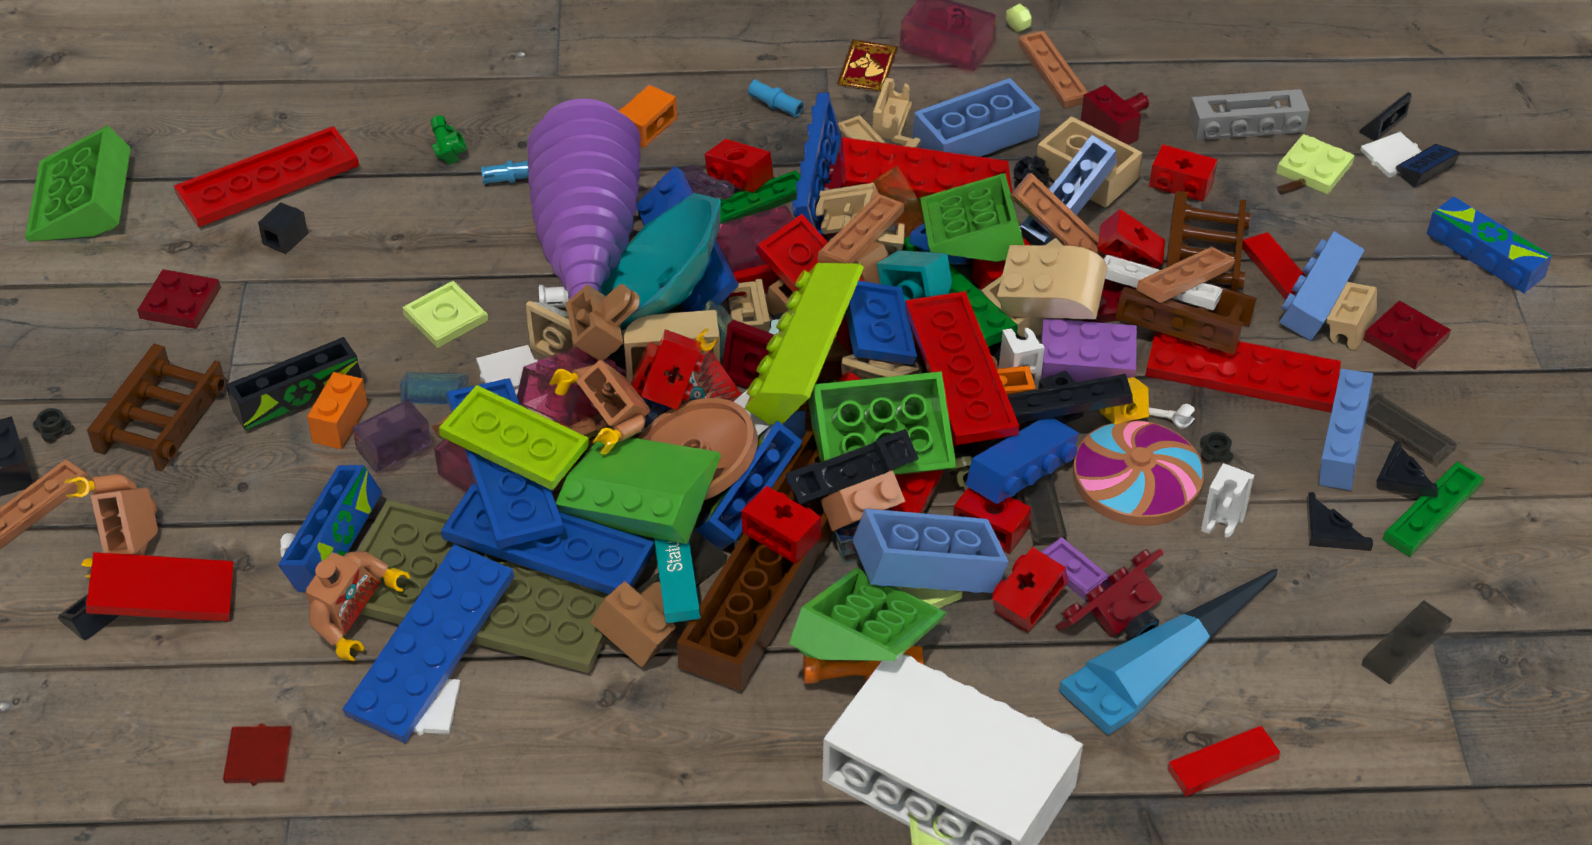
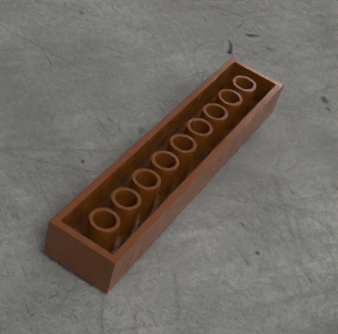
[677,424,835,691]

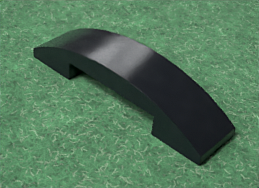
[785,429,919,505]

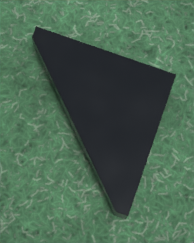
[1377,441,1438,498]
[1306,492,1373,551]

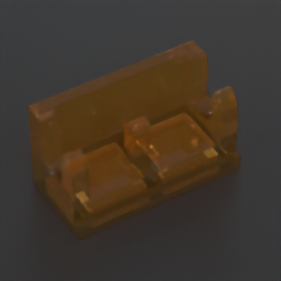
[872,166,925,237]

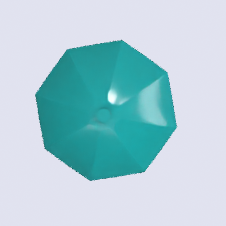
[601,193,721,330]

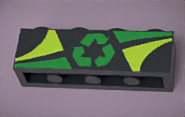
[226,337,361,430]

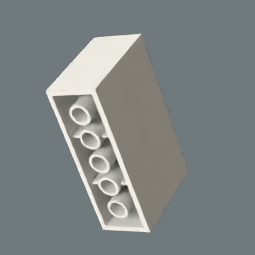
[822,654,1083,845]

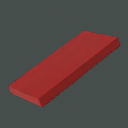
[86,552,234,622]

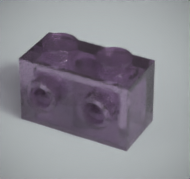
[352,399,432,472]

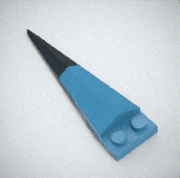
[1058,569,1278,735]

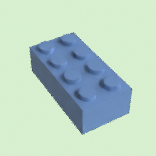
[913,78,1041,157]
[852,509,1009,593]

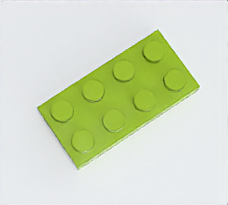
[439,385,589,490]

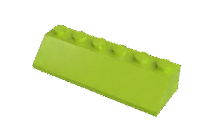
[744,263,864,426]

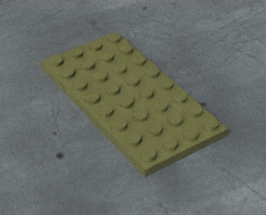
[358,500,609,673]

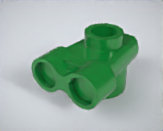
[430,115,467,164]

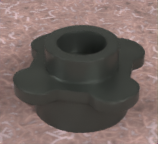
[33,408,72,440]
[1200,432,1233,462]

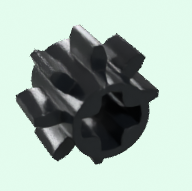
[1013,155,1049,186]

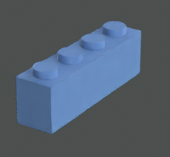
[1020,135,1117,245]
[1280,231,1365,341]
[1319,369,1373,491]

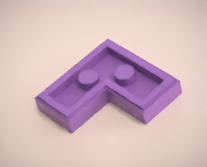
[1031,537,1109,601]

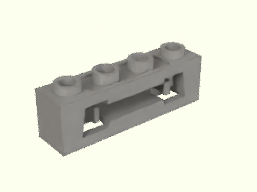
[1188,89,1310,140]

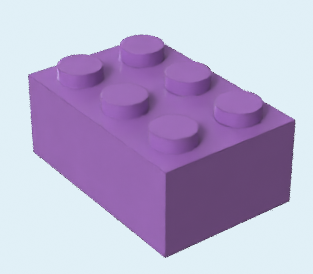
[1040,318,1137,382]

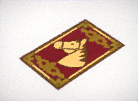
[836,39,898,92]

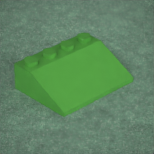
[25,125,131,242]
[920,173,1025,262]
[808,371,956,475]
[556,437,721,544]
[789,568,947,661]

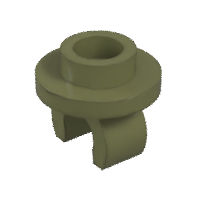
[949,456,973,490]

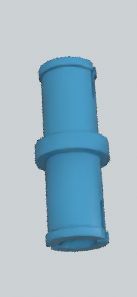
[748,79,804,118]
[481,160,529,185]

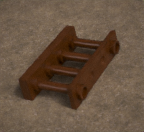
[1165,191,1251,292]
[1115,264,1257,354]
[87,344,226,472]

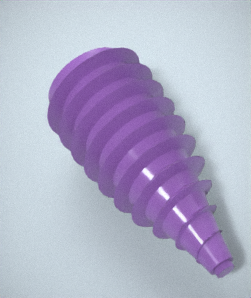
[527,99,641,300]

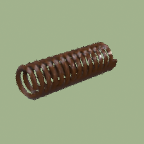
[1277,178,1306,194]

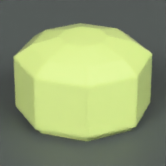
[1006,4,1031,33]

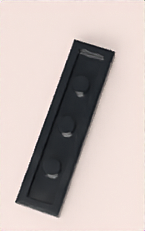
[1007,374,1133,423]

